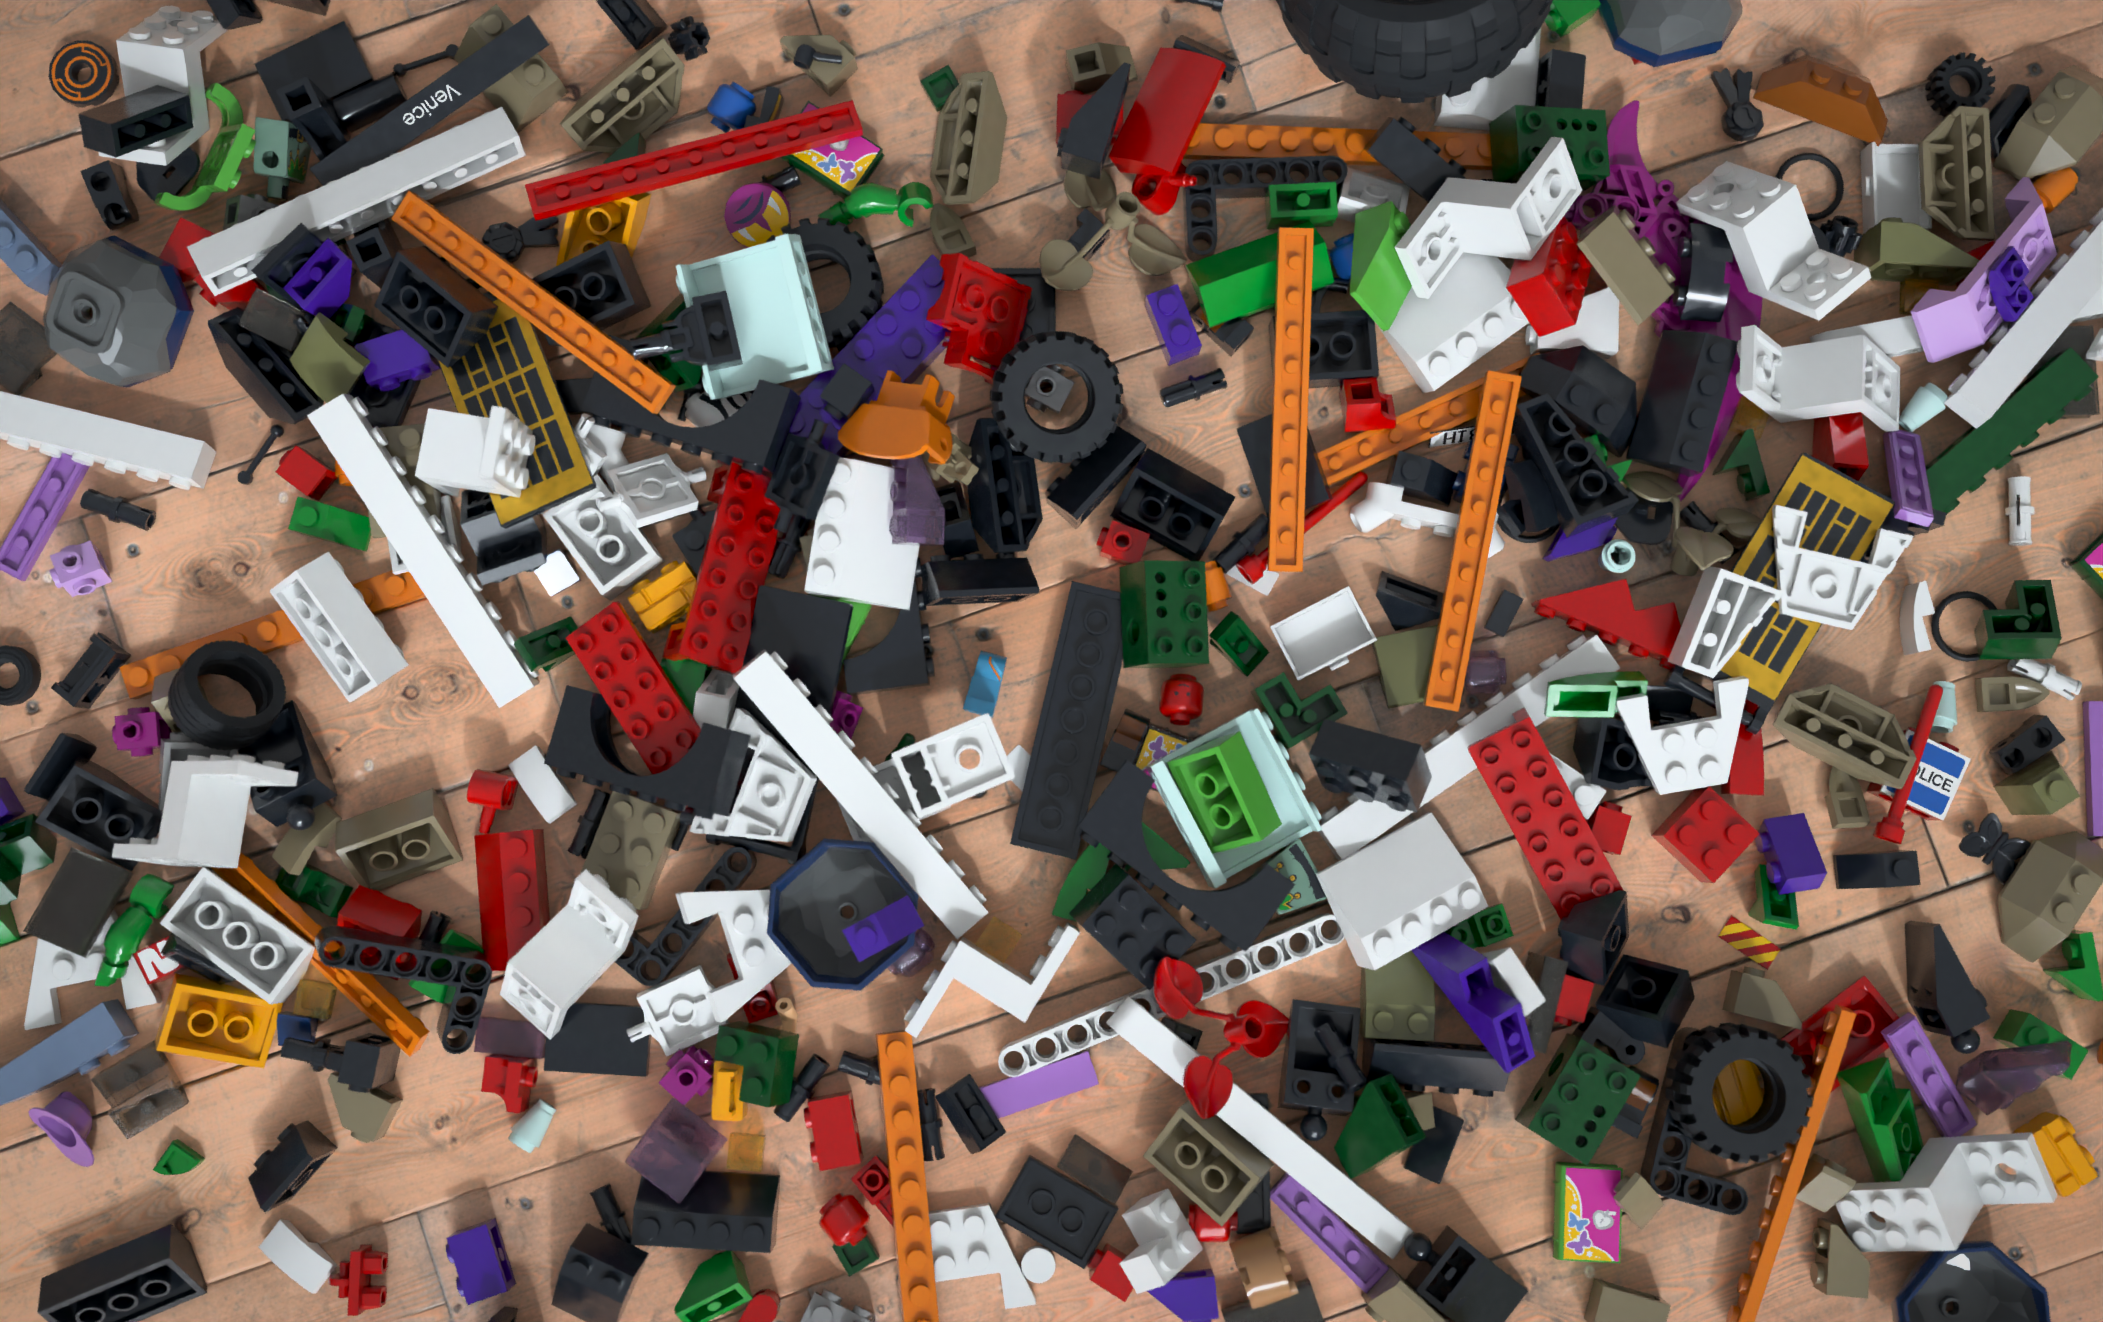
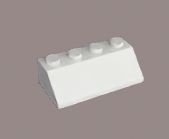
[270,551,409,703]
[160,867,315,1004]

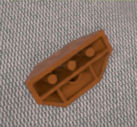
[1753,55,1888,146]

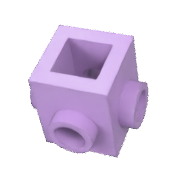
[49,540,113,597]

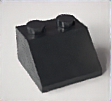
[1558,890,1629,986]
[1595,954,1695,1048]
[248,1120,338,1213]

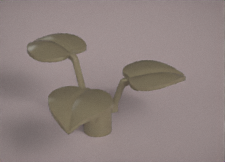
[1039,169,1187,291]
[1621,471,1761,576]

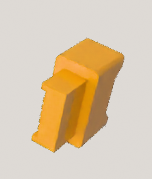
[711,1060,748,1121]

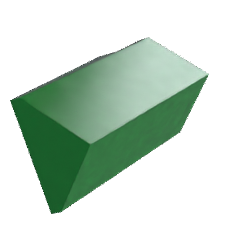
[1185,221,1334,328]
[1837,1057,1924,1182]

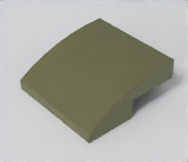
[290,312,370,403]
[1372,625,1438,709]

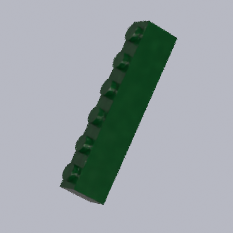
[1925,347,2099,514]

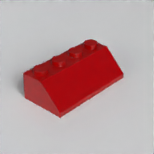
[474,829,550,971]

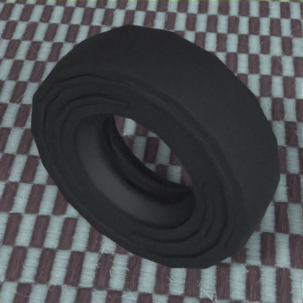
[0,645,41,706]

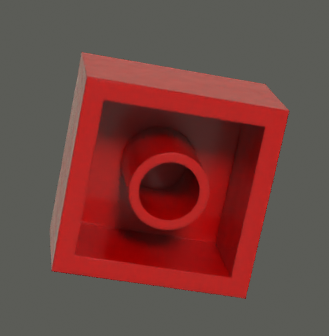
[1651,786,1760,883]

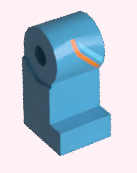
[963,650,1007,718]

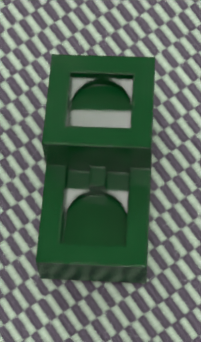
[275,863,354,918]

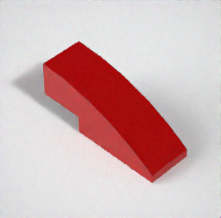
[1721,699,1764,796]

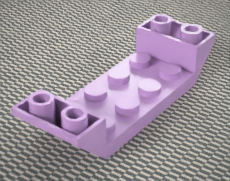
[1911,177,2057,363]

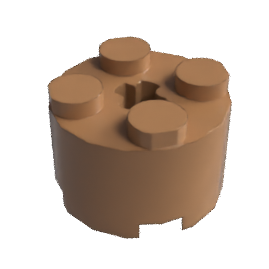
[1229,1227,1298,1309]

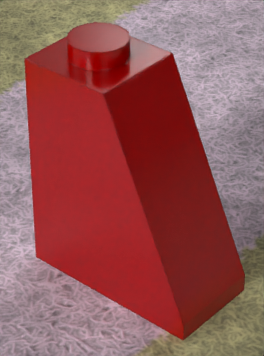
[1812,412,1869,481]

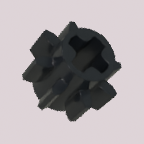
[668,16,710,61]
[1819,216,1863,257]

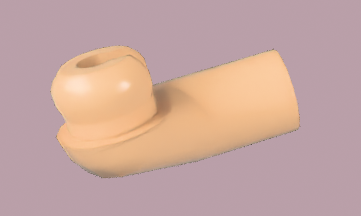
[774,997,798,1033]

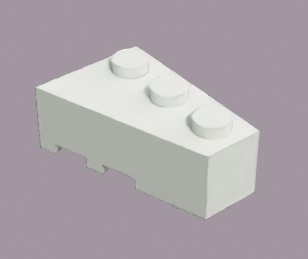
[1668,566,1785,678]

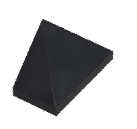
[1376,571,1444,631]

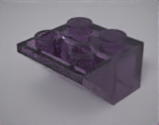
[625,1098,728,1204]

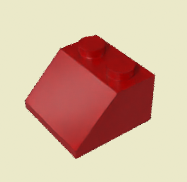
[336,885,422,981]

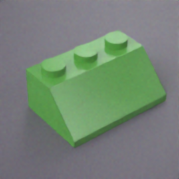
[1167,731,1282,854]

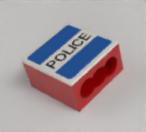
[1866,727,1971,820]

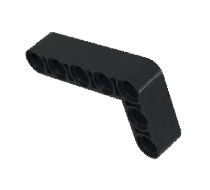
[1183,156,1348,262]
[615,847,757,986]
[315,926,492,1054]
[1640,1027,1748,1215]

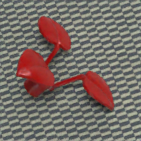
[1154,956,1289,1119]

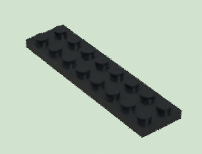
[1010,581,1123,860]

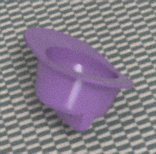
[29,1091,94,1167]

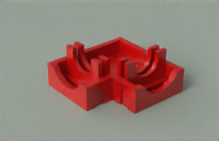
[926,253,1032,385]

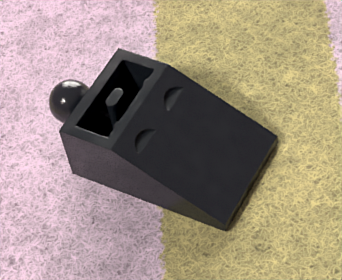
[238,700,337,830]
[1905,921,1990,1054]
[1278,999,1361,1141]
[1404,1226,1528,1322]

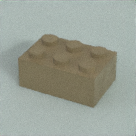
[580,791,681,910]

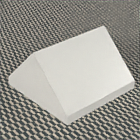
[1337,167,1410,223]

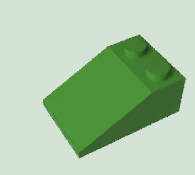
[1350,201,1412,331]

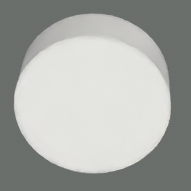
[1021,1246,1056,1283]

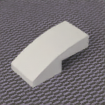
[1899,581,1935,655]
[508,745,577,824]
[259,1219,337,1293]

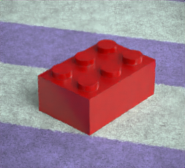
[1506,216,1593,337]

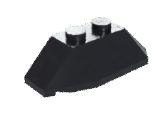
[208,307,324,425]
[1518,345,1638,458]
[967,418,1043,553]

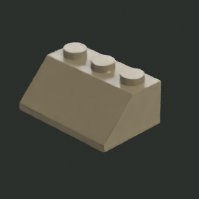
[454,4,568,133]
[1577,205,1676,325]
[335,788,463,891]
[1143,1100,1274,1227]
[1362,1265,1451,1322]

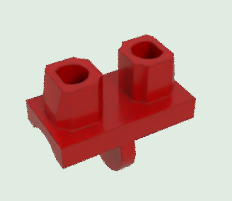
[328,1244,388,1316]

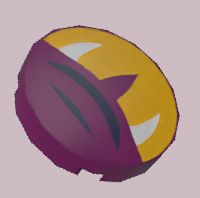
[724,182,791,248]

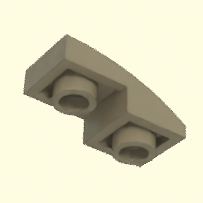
[272,802,342,875]
[1613,1172,1664,1230]

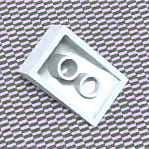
[543,474,665,600]

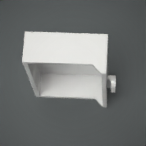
[1860,142,1932,234]
[1270,586,1377,681]
[1482,947,1546,1017]

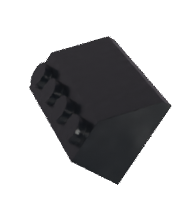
[1626,330,1738,477]
[1362,1037,1510,1097]
[631,1167,780,1253]
[37,1224,207,1322]

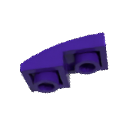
[1989,246,2034,322]

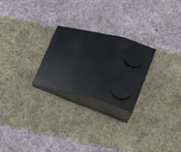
[1057,63,1131,180]
[35,754,163,871]
[551,1223,649,1322]

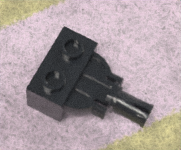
[630,291,743,371]
[281,1033,401,1093]

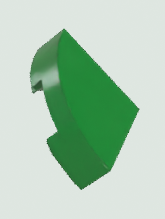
[153,1139,205,1175]

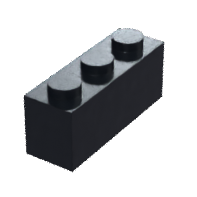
[78,85,193,158]
[1363,116,1467,203]

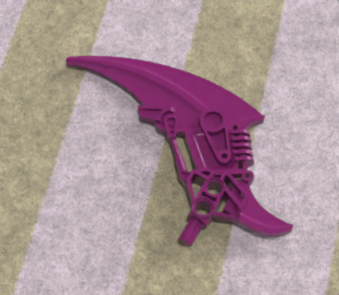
[1564,100,1763,502]

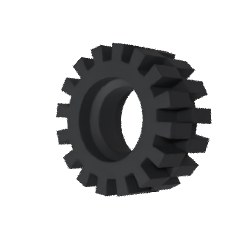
[1925,52,1996,117]

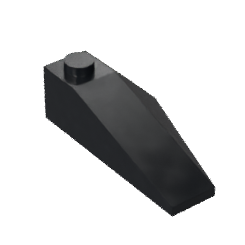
[1573,717,1653,790]

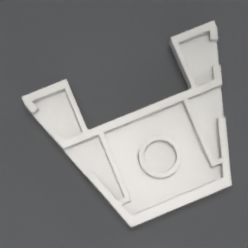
[1772,505,1913,630]
[1615,676,1749,795]
[689,708,817,842]
[675,889,791,1022]
[24,908,162,1030]
[929,1203,1036,1309]

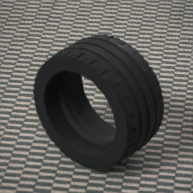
[168,640,286,751]

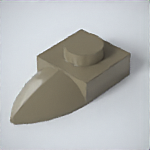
[930,203,976,257]
[1975,677,2050,712]
[1825,767,1871,829]

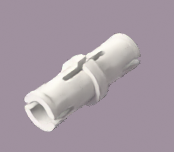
[2005,476,2035,546]
[2007,659,2082,701]

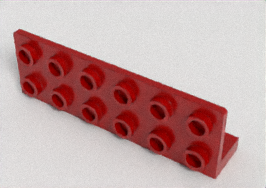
[662,462,780,675]
[566,601,701,775]
[1468,707,1624,920]

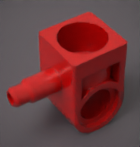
[1131,163,1197,216]
[467,769,519,834]

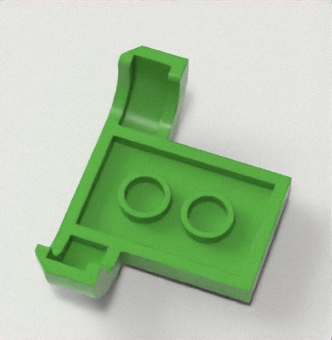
[154,83,256,211]

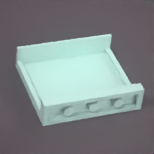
[676,234,834,400]
[1145,708,1322,889]

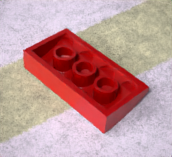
[1108,47,1226,176]
[1781,975,1899,1092]

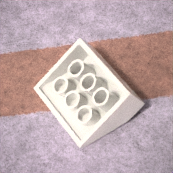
[1434,28,1541,131]
[1375,252,1529,393]
[804,457,931,610]
[1316,812,1488,970]

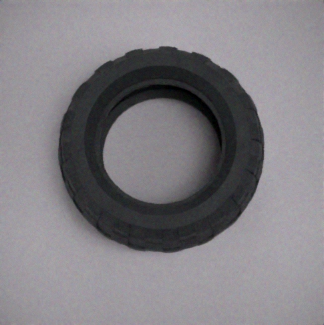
[1276,0,1553,103]

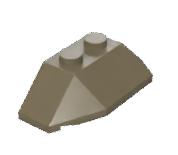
[560,38,685,153]
[1993,65,2103,180]
[930,71,1007,205]
[1918,106,1995,241]
[1773,683,1917,789]
[1997,831,2103,963]

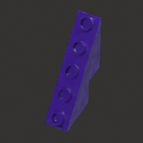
[1411,932,1535,1073]

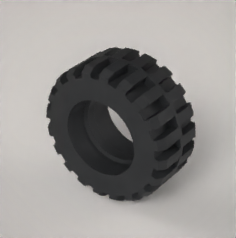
[766,218,884,351]
[990,331,1124,463]
[1665,1023,1813,1163]

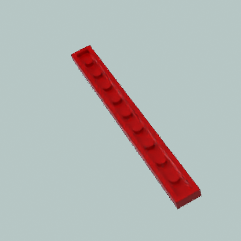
[525,100,863,221]

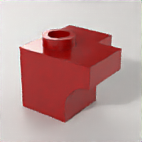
[1339,377,1396,432]
[481,1053,538,1113]

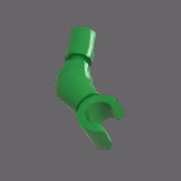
[818,182,934,227]
[94,874,174,987]

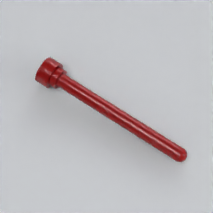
[1236,472,1368,585]
[1873,684,1943,844]

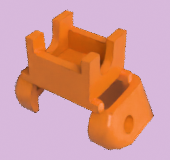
[838,370,955,465]

